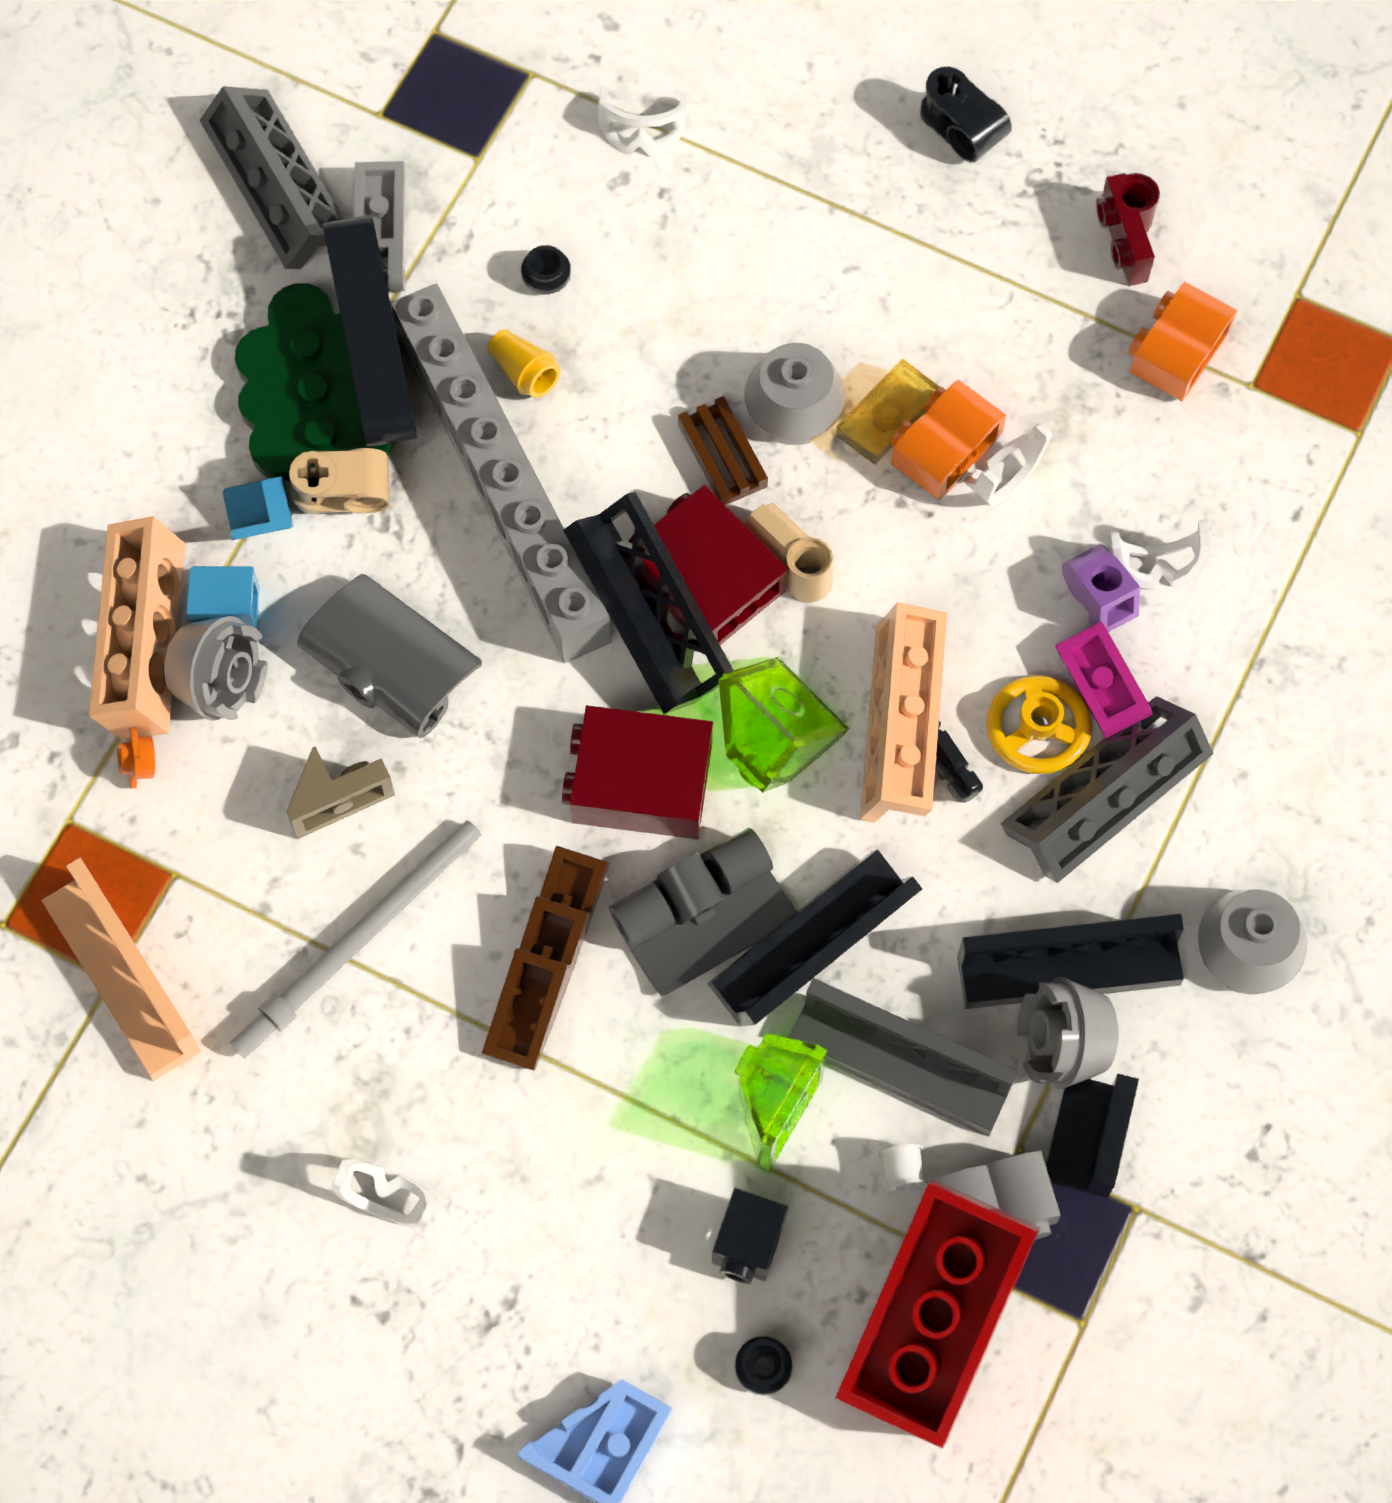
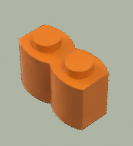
[1128,282,1238,401]
[891,380,1006,500]

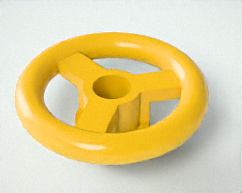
[986,675,1092,774]

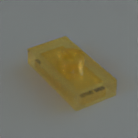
[836,358,940,465]

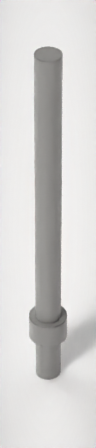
[230,820,481,1059]

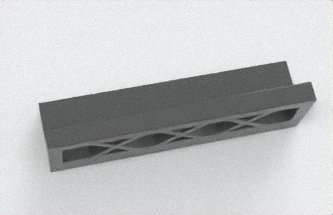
[199,86,344,269]
[1000,696,1214,883]
[788,978,1018,1136]

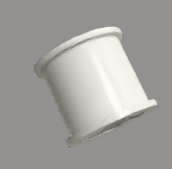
[878,1143,928,1194]

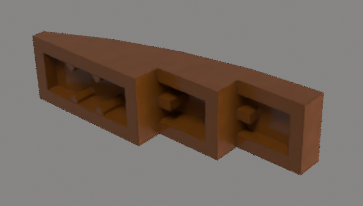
[482,845,610,1071]

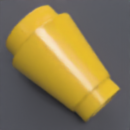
[487,329,560,398]

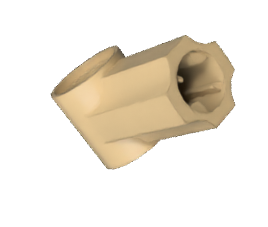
[744,502,833,603]

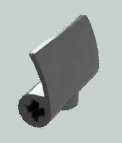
[297,574,482,738]
[609,827,797,996]

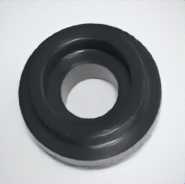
[735,1336,792,1395]

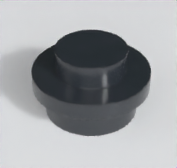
[521,245,571,294]

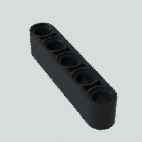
[322,214,418,448]

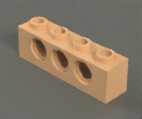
[89,516,185,740]

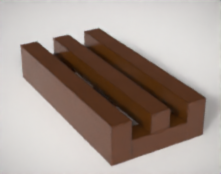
[678,396,768,505]

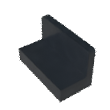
[1046,1073,1139,1198]

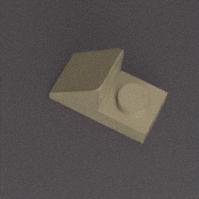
[287,746,395,839]

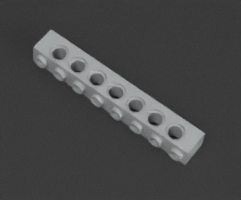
[391,283,612,663]

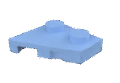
[517,1380,673,1503]

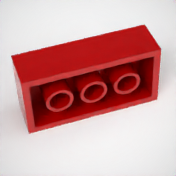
[835,1180,1040,1449]

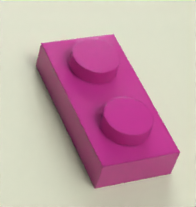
[1055,621,1153,739]

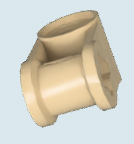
[289,448,390,514]

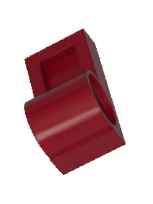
[1096,173,1160,286]

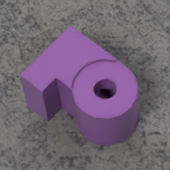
[1062,544,1140,632]

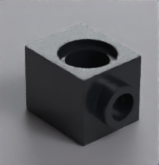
[712,1187,788,1284]

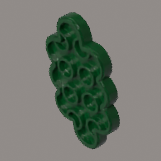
[235,283,394,502]

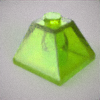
[718,657,850,793]
[734,1033,827,1174]

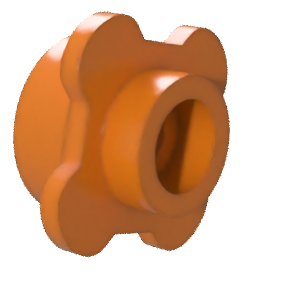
[117,727,155,789]

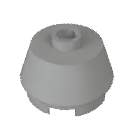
[744,343,846,445]
[164,616,268,721]
[1198,889,1307,994]
[1017,977,1118,1089]

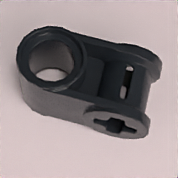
[920,66,1012,163]

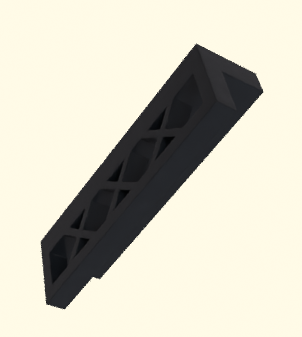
[563,492,737,714]
[707,849,922,1027]
[957,914,1184,1009]

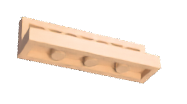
[860,602,947,823]
[41,857,201,1081]

